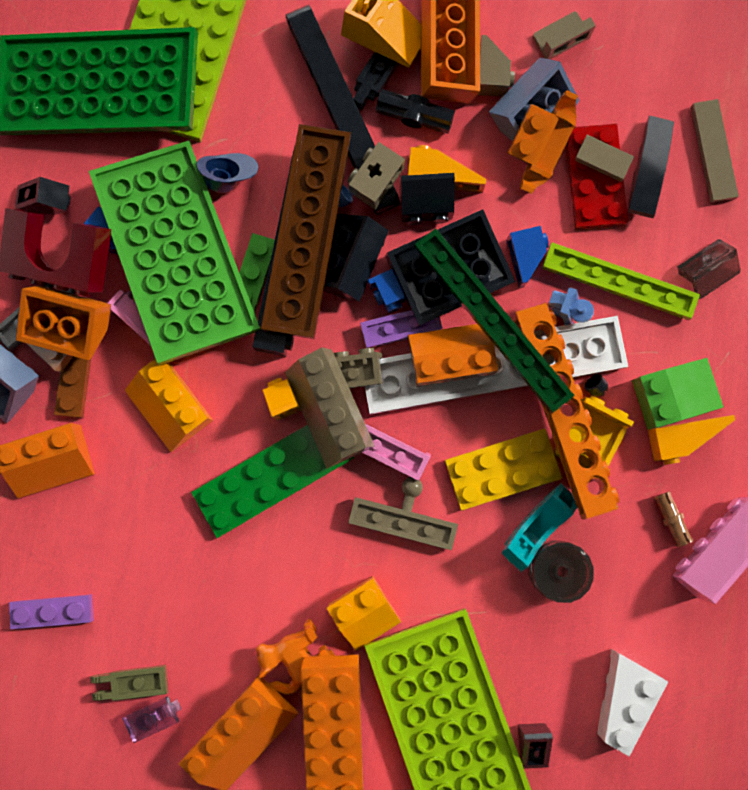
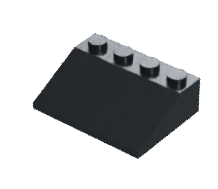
[385,209,515,326]

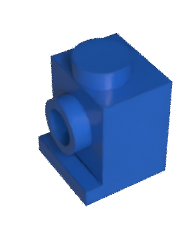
[368,269,405,313]

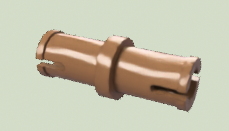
[654,491,694,547]

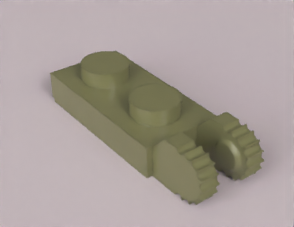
[91,665,169,701]

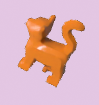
[256,618,336,695]

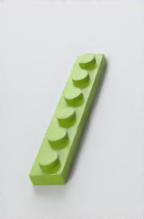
[542,242,700,320]

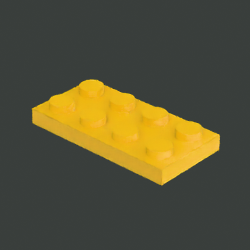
[445,428,562,511]

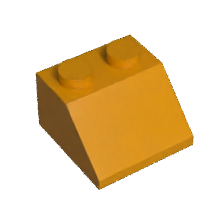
[327,576,401,651]

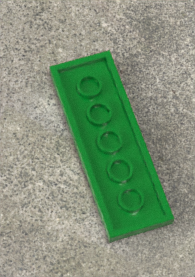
[191,425,355,538]

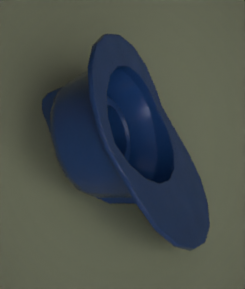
[196,153,259,193]

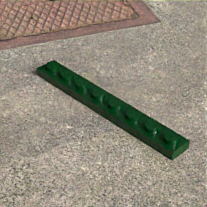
[414,228,575,414]

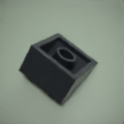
[400,173,455,225]

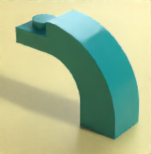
[501,483,577,572]

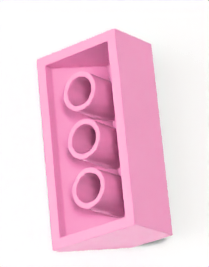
[673,497,748,604]

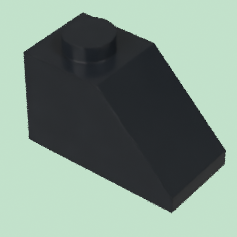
[14,177,71,214]

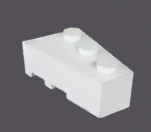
[597,649,668,756]

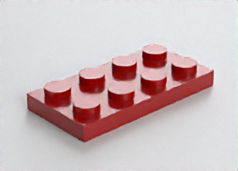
[566,123,629,230]

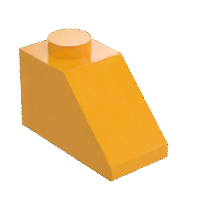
[263,378,301,421]

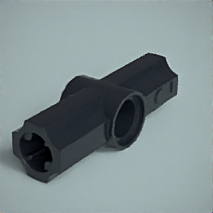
[376,89,455,134]

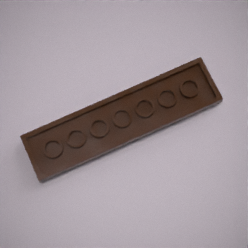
[261,124,351,340]

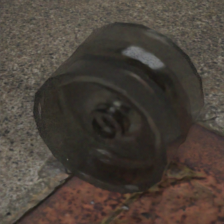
[528,540,594,603]

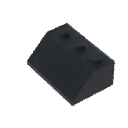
[323,214,389,302]

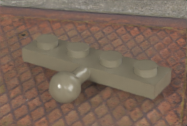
[348,477,458,550]

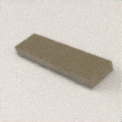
[691,99,739,203]

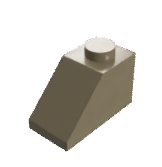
[477,35,515,96]

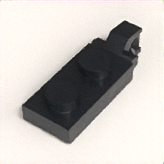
[353,52,400,111]

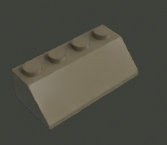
[285,347,375,469]

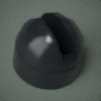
[585,374,608,397]

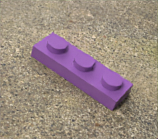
[360,310,443,348]
[9,594,94,629]

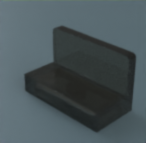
[677,239,741,299]

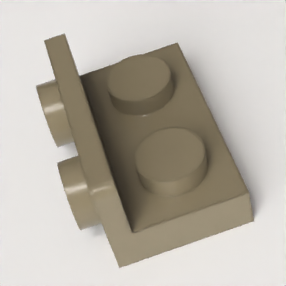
[334,348,383,388]

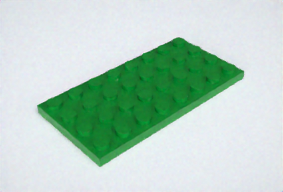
[0,27,198,135]

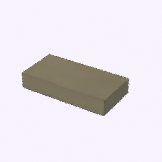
[575,135,634,182]

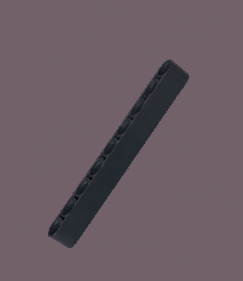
[285,4,401,215]

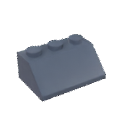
[489,58,580,142]
[0,345,39,423]

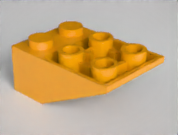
[340,0,421,67]

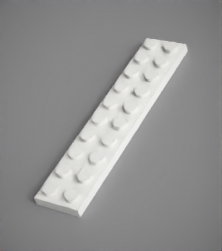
[365,316,628,415]

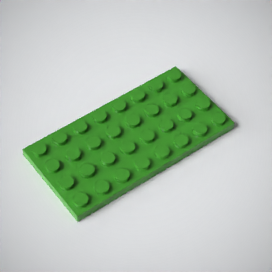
[89,141,260,366]

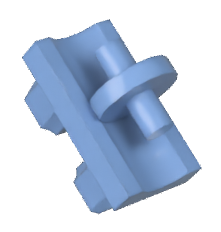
[548,287,594,325]

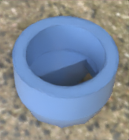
[339,185,353,208]

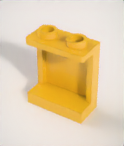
[554,396,634,470]

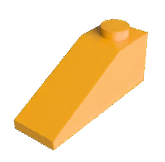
[408,145,486,192]
[648,415,735,465]

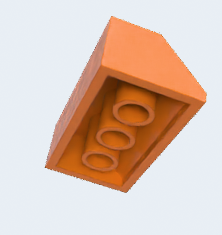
[178,675,299,790]

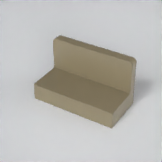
[533,11,596,59]

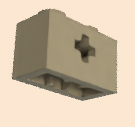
[348,142,405,210]

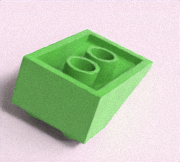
[632,358,723,430]

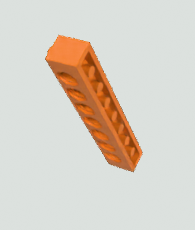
[512,303,620,520]

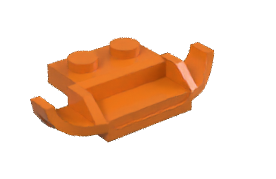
[507,90,578,194]

